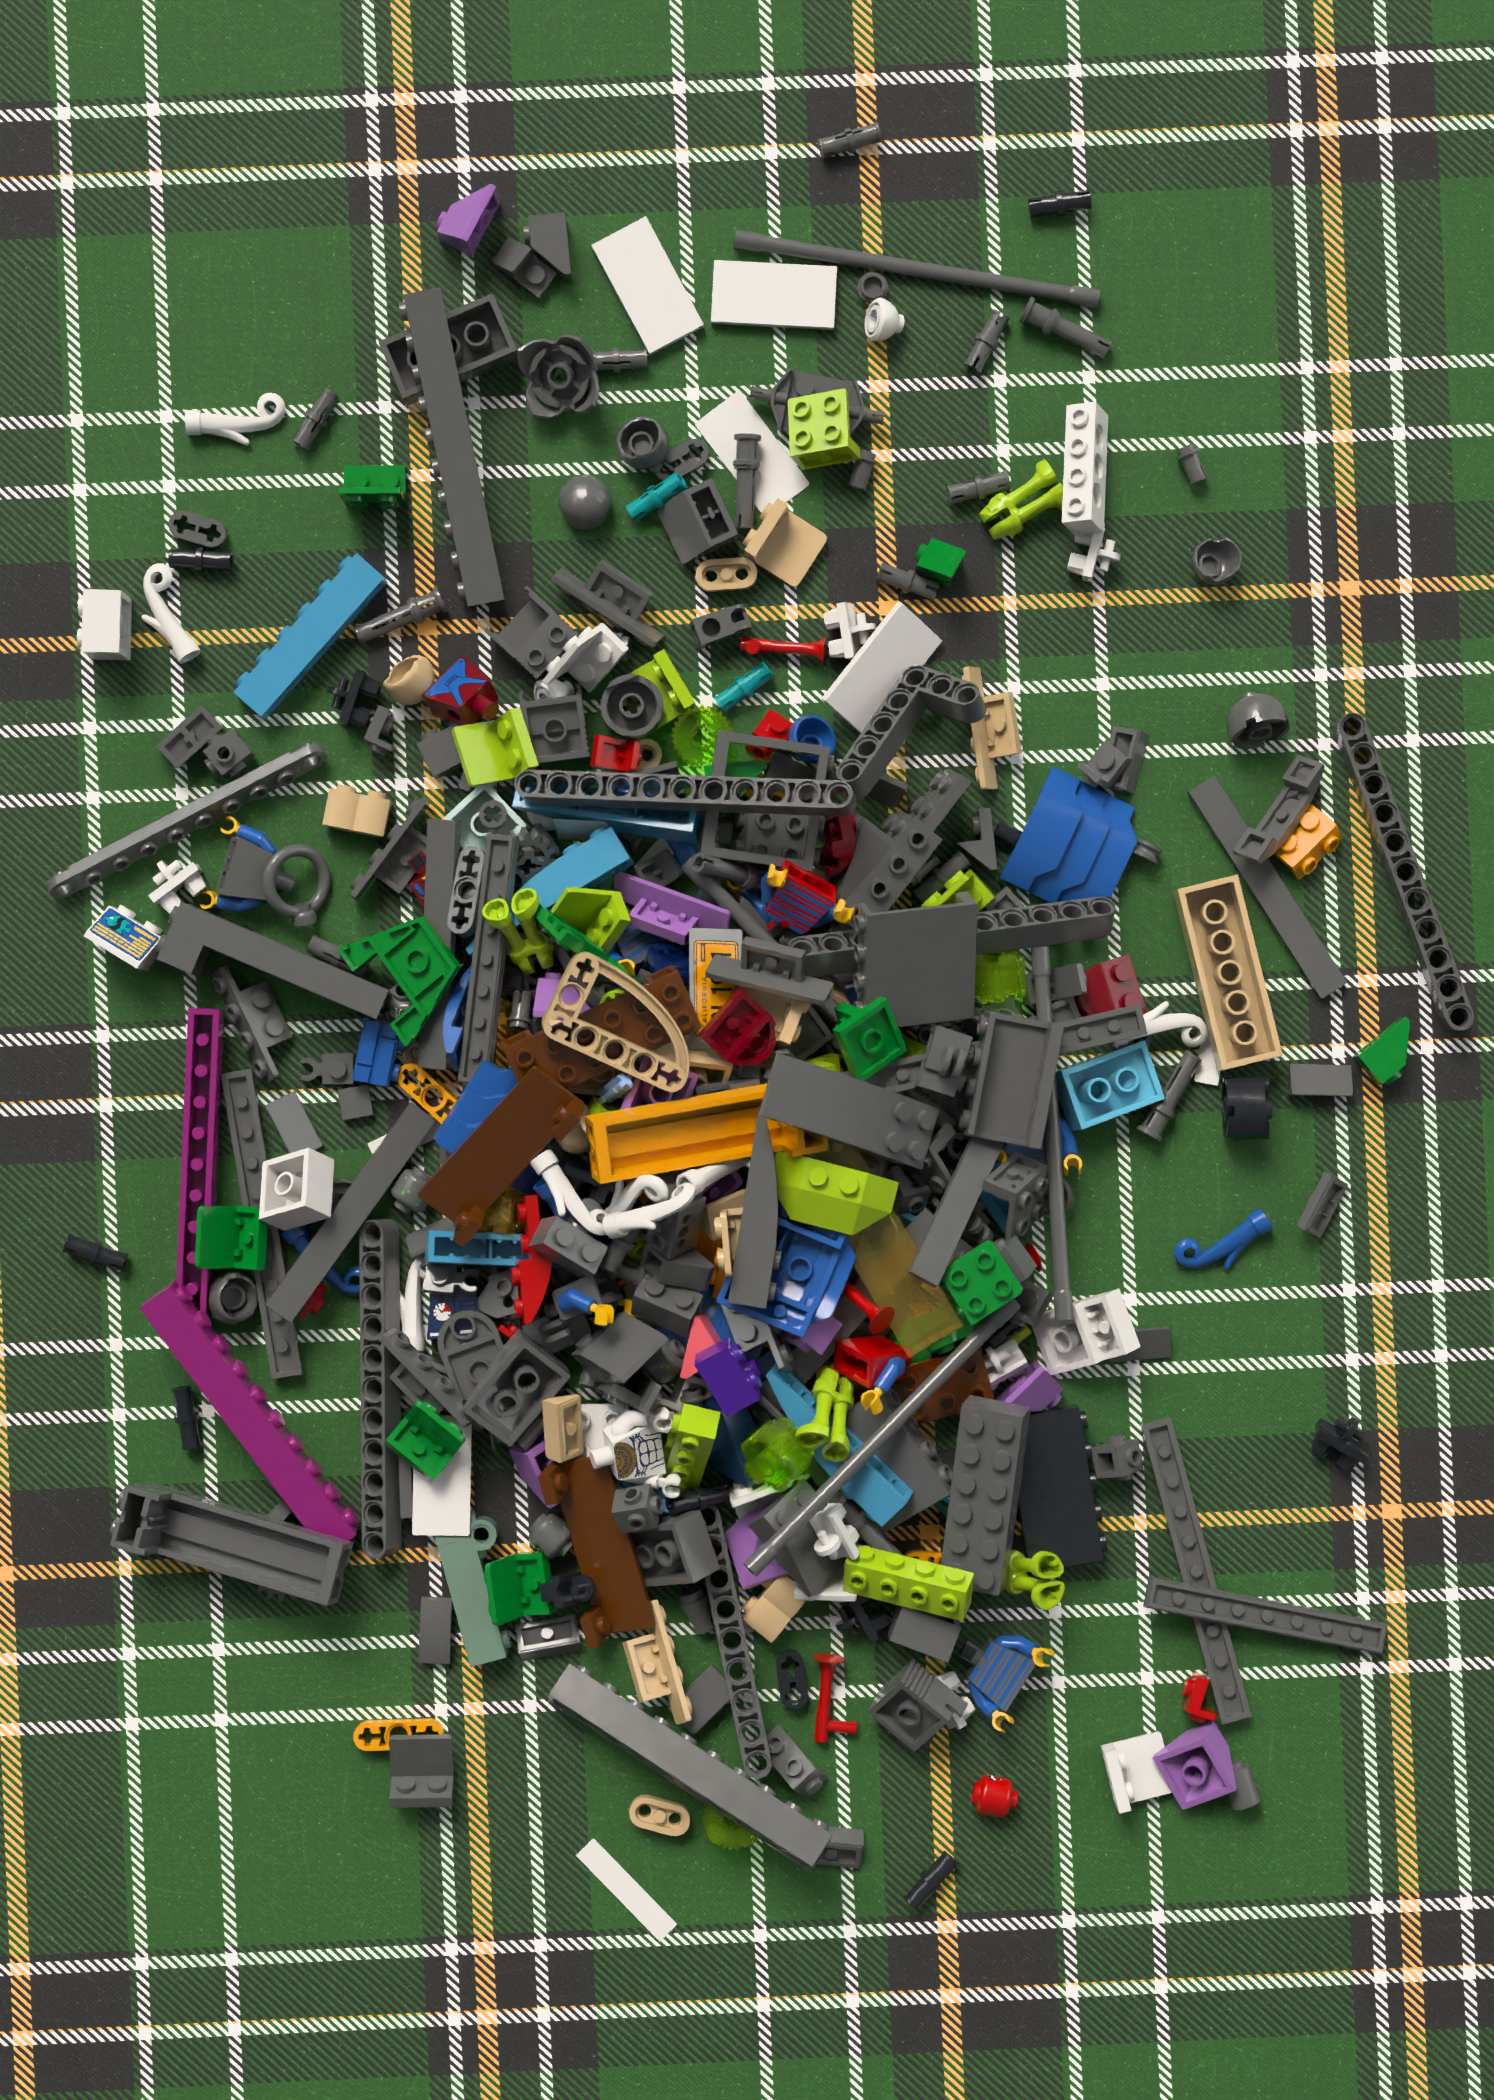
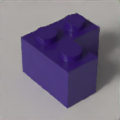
[694,1337,763,1417]

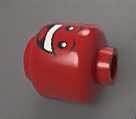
[971,1775,1018,1818]

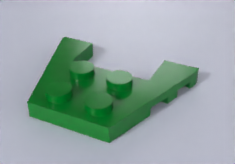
[535,903,644,985]
[337,917,462,1047]

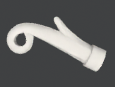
[185,393,285,446]
[141,563,201,664]
[1111,1001,1208,1047]
[530,1149,608,1236]
[676,1157,751,1195]
[599,1175,668,1223]
[603,1183,696,1239]
[400,1254,426,1351]

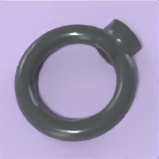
[263,844,331,926]

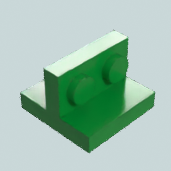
[832,996,908,1081]

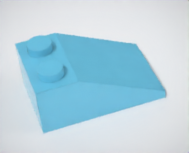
[1056,1040,1165,1131]

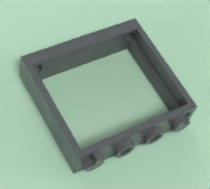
[699,730,834,872]

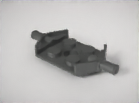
[749,367,885,436]

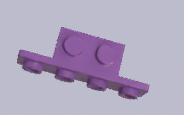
[613,871,731,945]

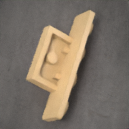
[962,666,1022,790]
[622,1599,692,1725]

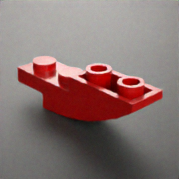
[511,1195,553,1324]

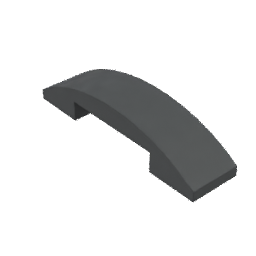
[1232,755,1325,864]

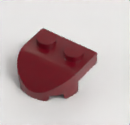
[819,814,856,877]
[1074,954,1147,1017]
[698,987,777,1067]

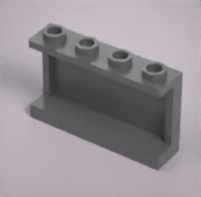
[959,1011,1064,1149]

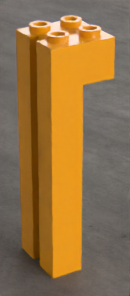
[585,1083,829,1184]

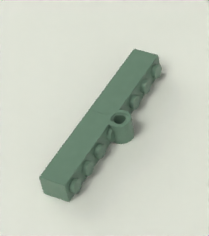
[435,1494,512,1667]

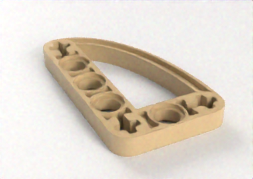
[541,951,690,1092]

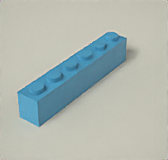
[234,553,387,720]

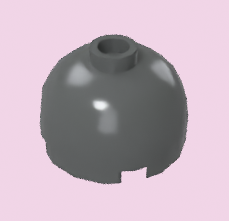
[1226,692,1291,749]

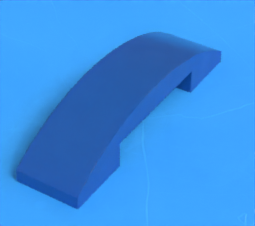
[443,966,471,1071]

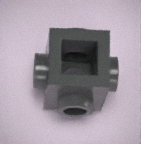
[203,728,256,778]
[1091,1435,1144,1481]
[611,1484,663,1534]

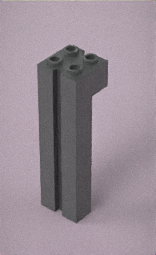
[155,902,391,1020]
[110,1481,354,1606]

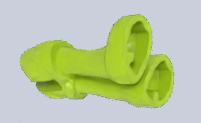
[979,459,1063,540]
[482,888,554,975]
[794,1368,854,1462]
[1004,1550,1065,1610]

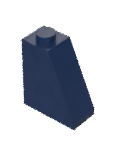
[702,1396,771,1488]

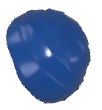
[789,715,836,764]

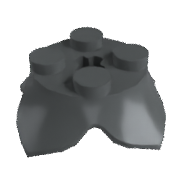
[517,334,600,419]

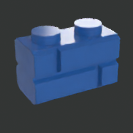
[352,1019,405,1087]

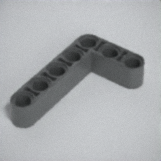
[836,665,987,800]

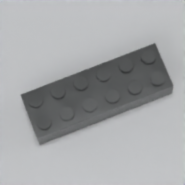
[941,1395,1031,1596]

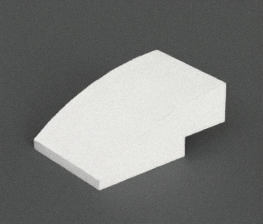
[1032,1288,1141,1375]

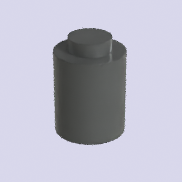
[1227,1760,1261,1810]

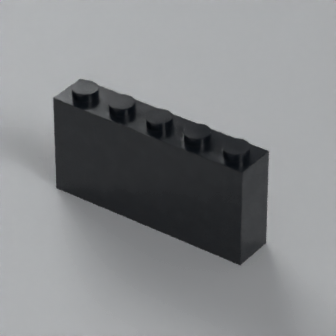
[1018,1404,1107,1567]

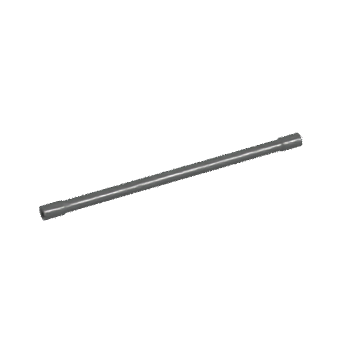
[733,229,1101,308]
[680,855,957,1127]
[1031,947,1074,1321]
[743,1299,1021,1577]

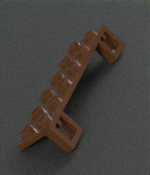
[499,965,702,1089]
[418,1066,584,1247]
[804,1338,995,1424]
[538,1456,656,1648]

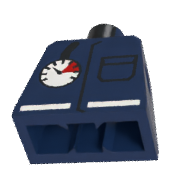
[427,1267,484,1340]

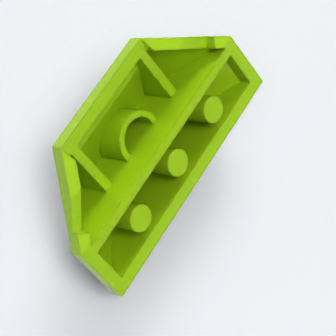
[774,1151,899,1236]

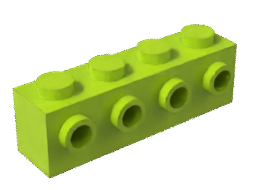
[660,1403,721,1494]
[843,1544,974,1621]

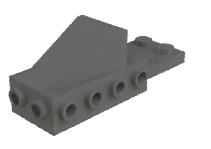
[831,769,971,930]

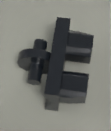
[327,668,382,727]
[563,1152,616,1204]
[1311,1417,1369,1472]
[540,1571,596,1608]
[835,1595,891,1643]

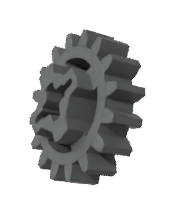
[509,827,556,892]

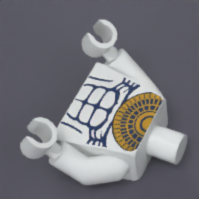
[589,1407,681,1498]

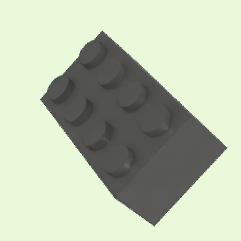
[379,293,518,406]

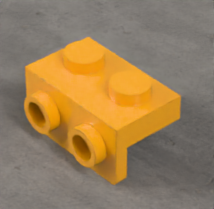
[1273,804,1343,880]

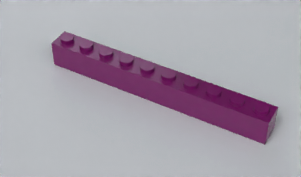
[176,1008,225,1319]
[139,1280,360,1540]

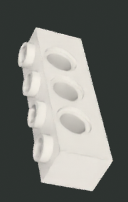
[1062,402,1108,535]

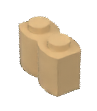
[322,784,392,839]
[741,1574,806,1643]

